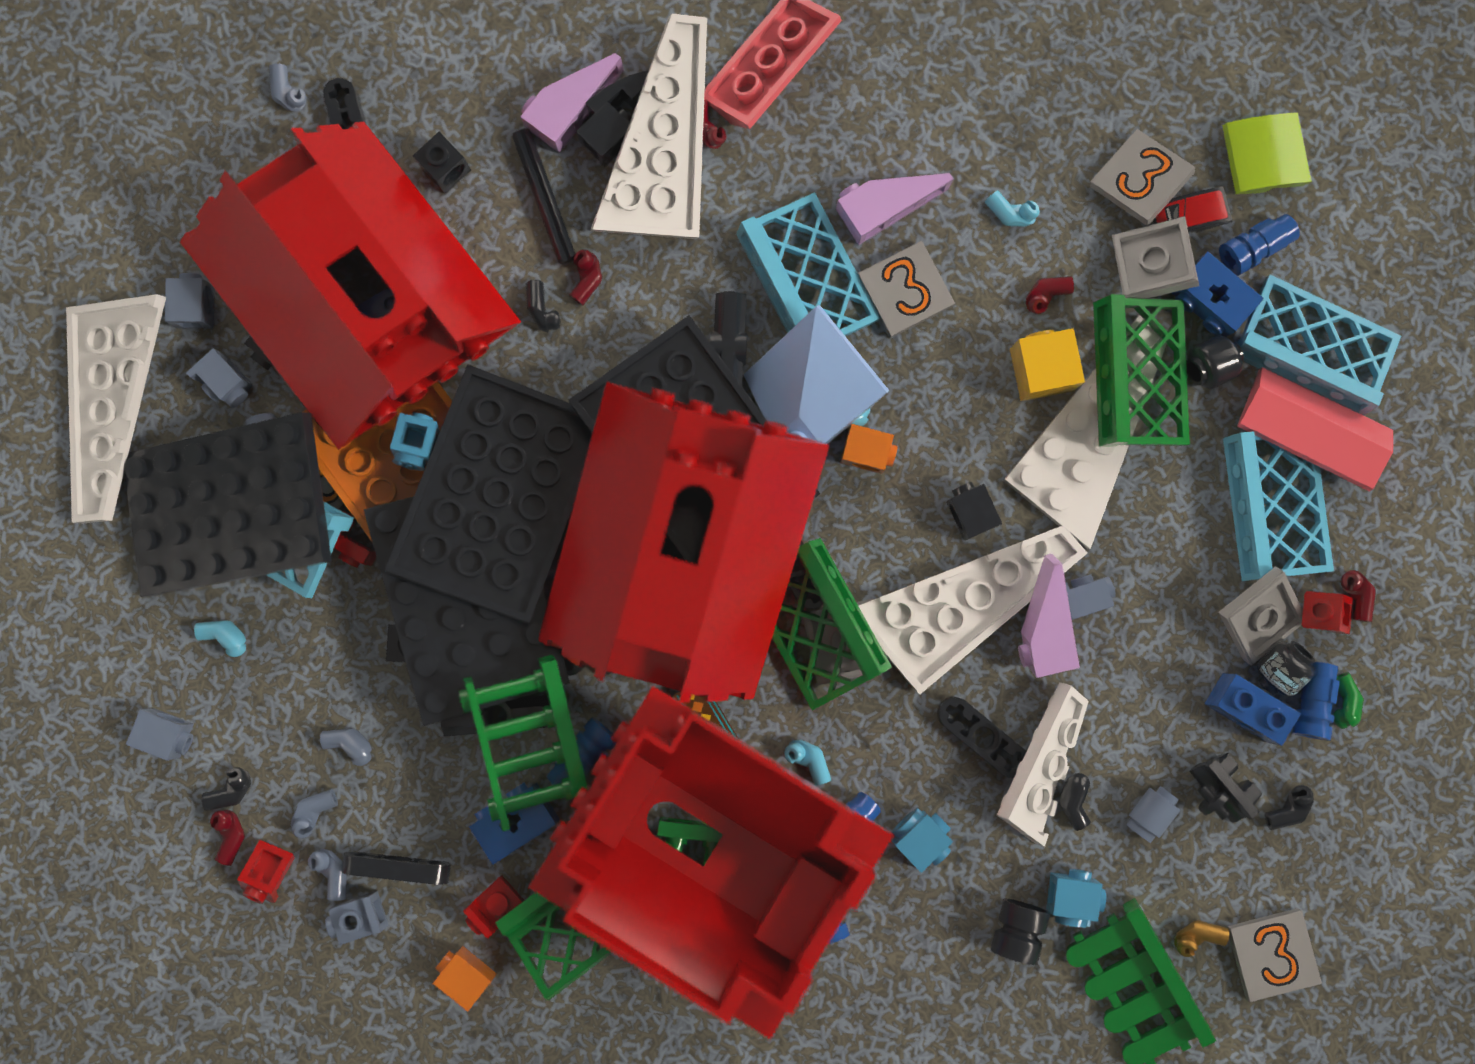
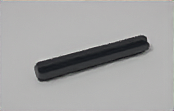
[512,128,575,264]

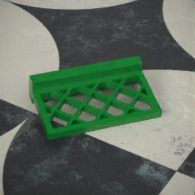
[1093,294,1190,447]
[772,538,892,711]
[495,892,613,1000]

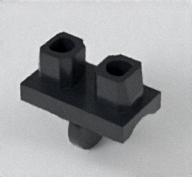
[1189,753,1262,823]

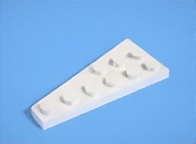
[590,14,707,239]
[66,294,166,524]
[1003,315,1166,549]
[859,525,1087,695]

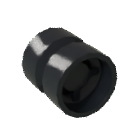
[990,898,1051,965]

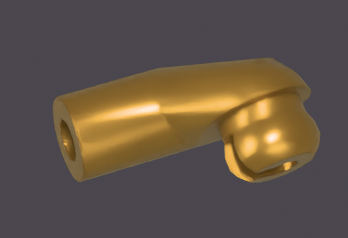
[1174,920,1230,957]

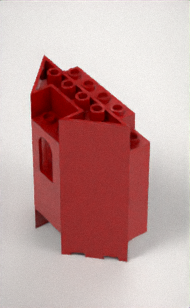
[180,122,521,450]
[538,382,830,703]
[528,686,894,1040]

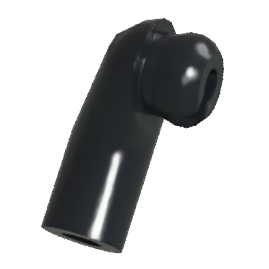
[526,280,561,333]
[202,767,251,811]
[1059,773,1091,831]
[1264,785,1314,831]

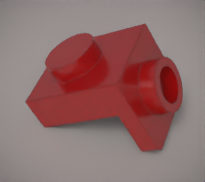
[334,511,376,568]

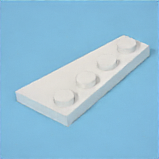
[997,682,1089,847]

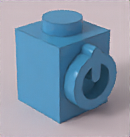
[390,413,440,471]
[892,808,953,873]
[1046,869,1106,928]

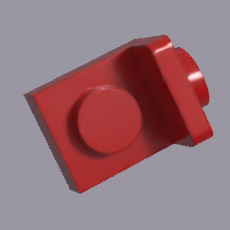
[1301,591,1353,634]
[237,840,295,904]
[463,875,525,938]

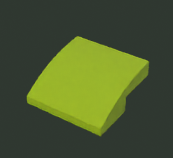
[1222,113,1312,194]

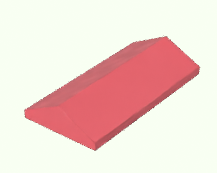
[704,0,842,129]
[1237,367,1393,492]

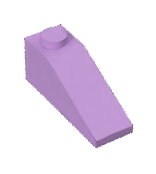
[521,53,624,153]
[836,173,953,245]
[1018,554,1080,678]

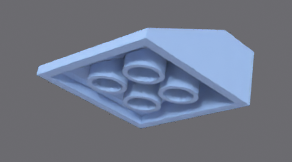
[743,305,889,444]

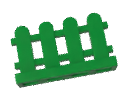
[1066,898,1216,1064]

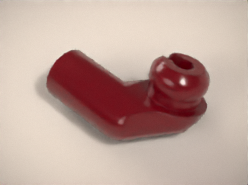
[703,100,726,149]
[569,249,602,306]
[1026,276,1074,314]
[1341,570,1376,622]
[210,809,245,866]

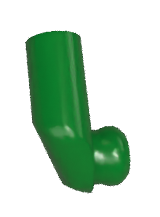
[1333,672,1364,729]

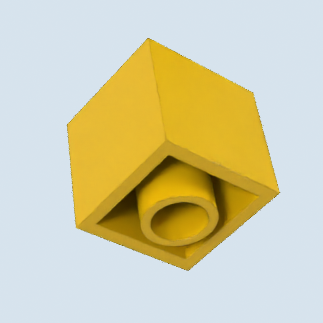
[1010,328,1085,401]

